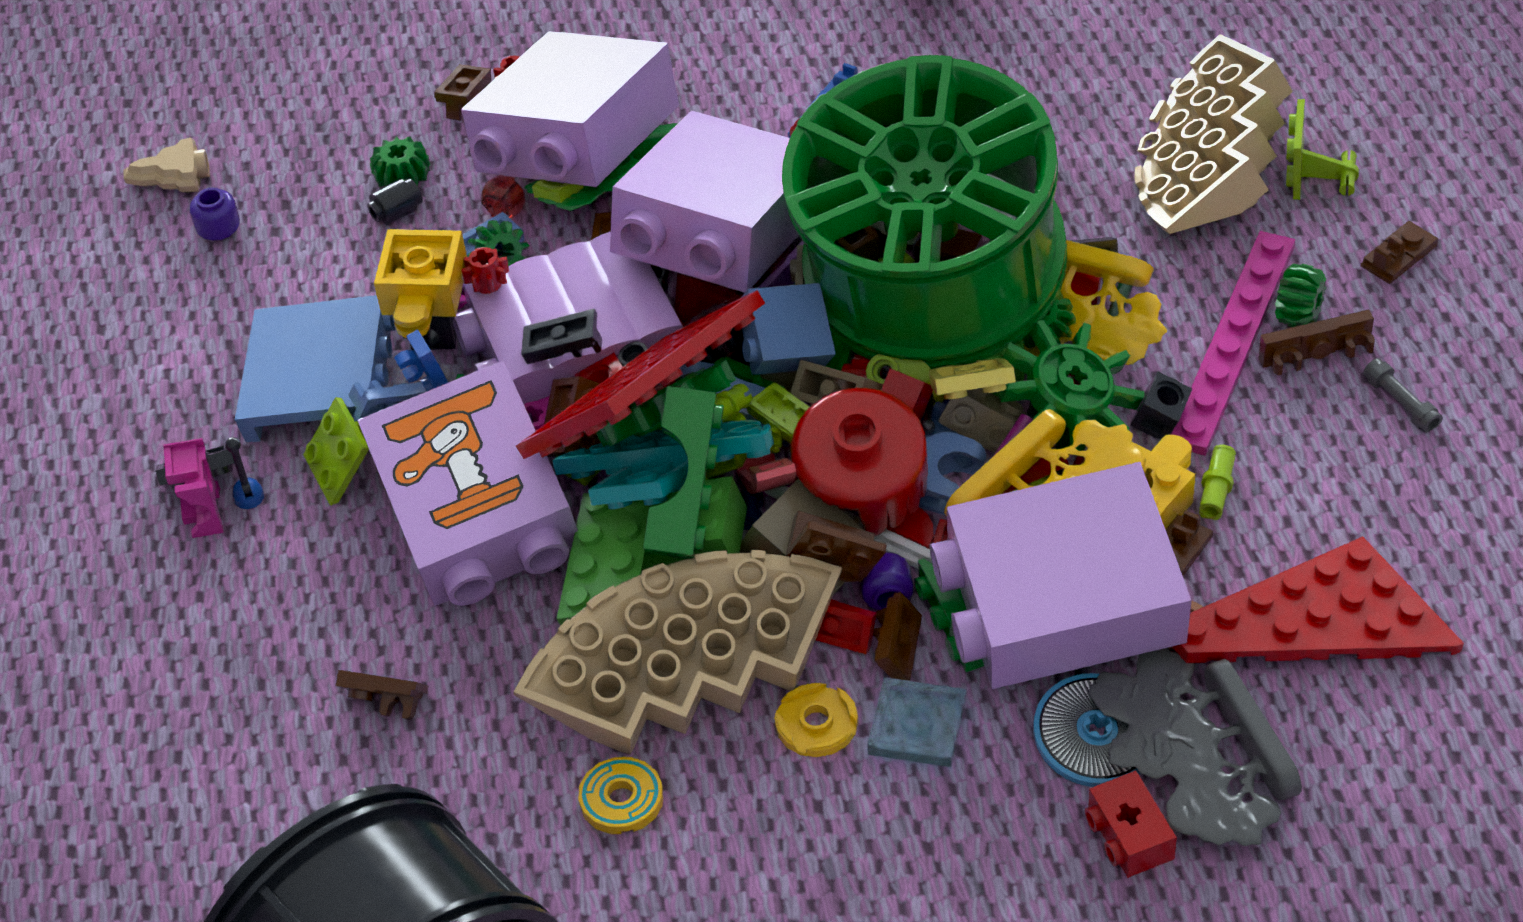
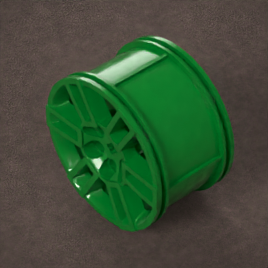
[782,55,1067,370]

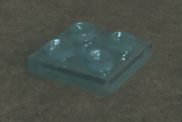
[867,677,966,767]

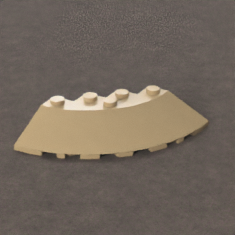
[1134,34,1293,234]
[513,550,842,755]

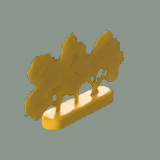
[1023,240,1167,365]
[944,409,1144,517]

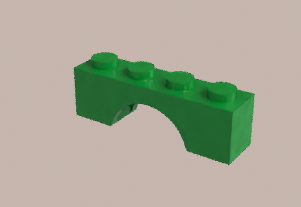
[643,386,724,559]

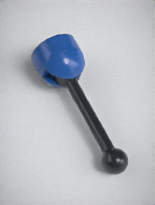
[225,437,264,509]

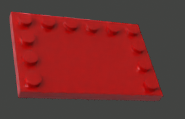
[516,290,765,459]

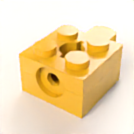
[374,229,467,338]
[1131,435,1195,530]

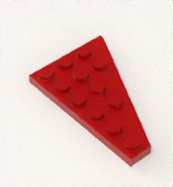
[1172,536,1464,663]

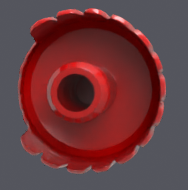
[791,387,928,536]

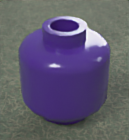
[190,187,240,241]
[860,552,914,611]

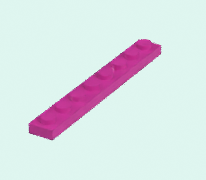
[1170,231,1295,456]

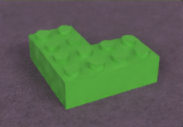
[556,476,747,626]

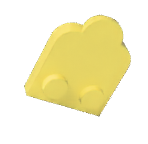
[929,358,1016,399]

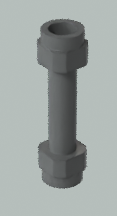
[1363,358,1443,433]

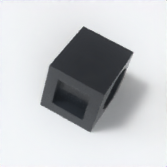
[1130,371,1192,440]

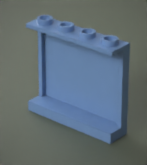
[235,295,396,442]

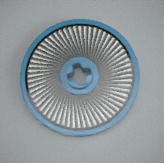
[1033,673,1141,787]

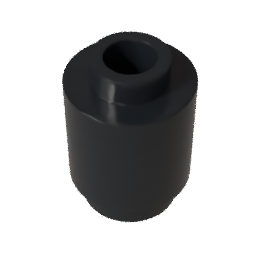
[367,178,423,226]

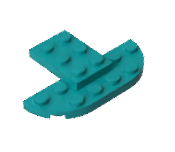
[552,420,774,509]

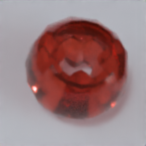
[481,175,526,218]

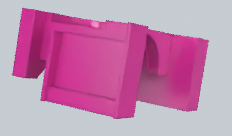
[163,438,224,538]

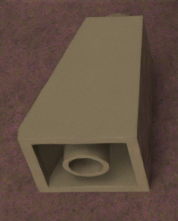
[740,478,864,597]

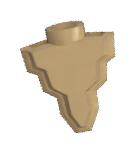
[123,137,210,193]

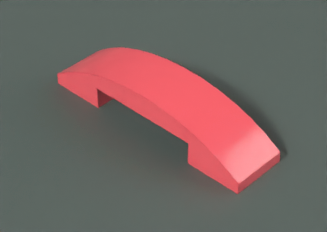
[735,453,796,494]

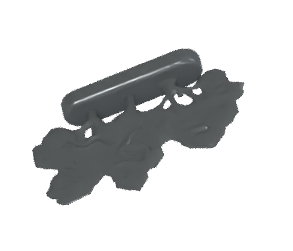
[1089,647,1302,846]

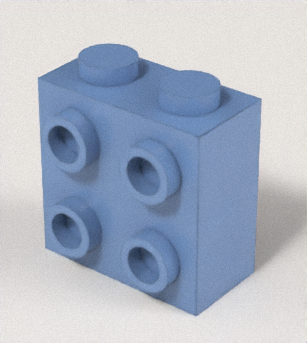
[741,283,835,375]

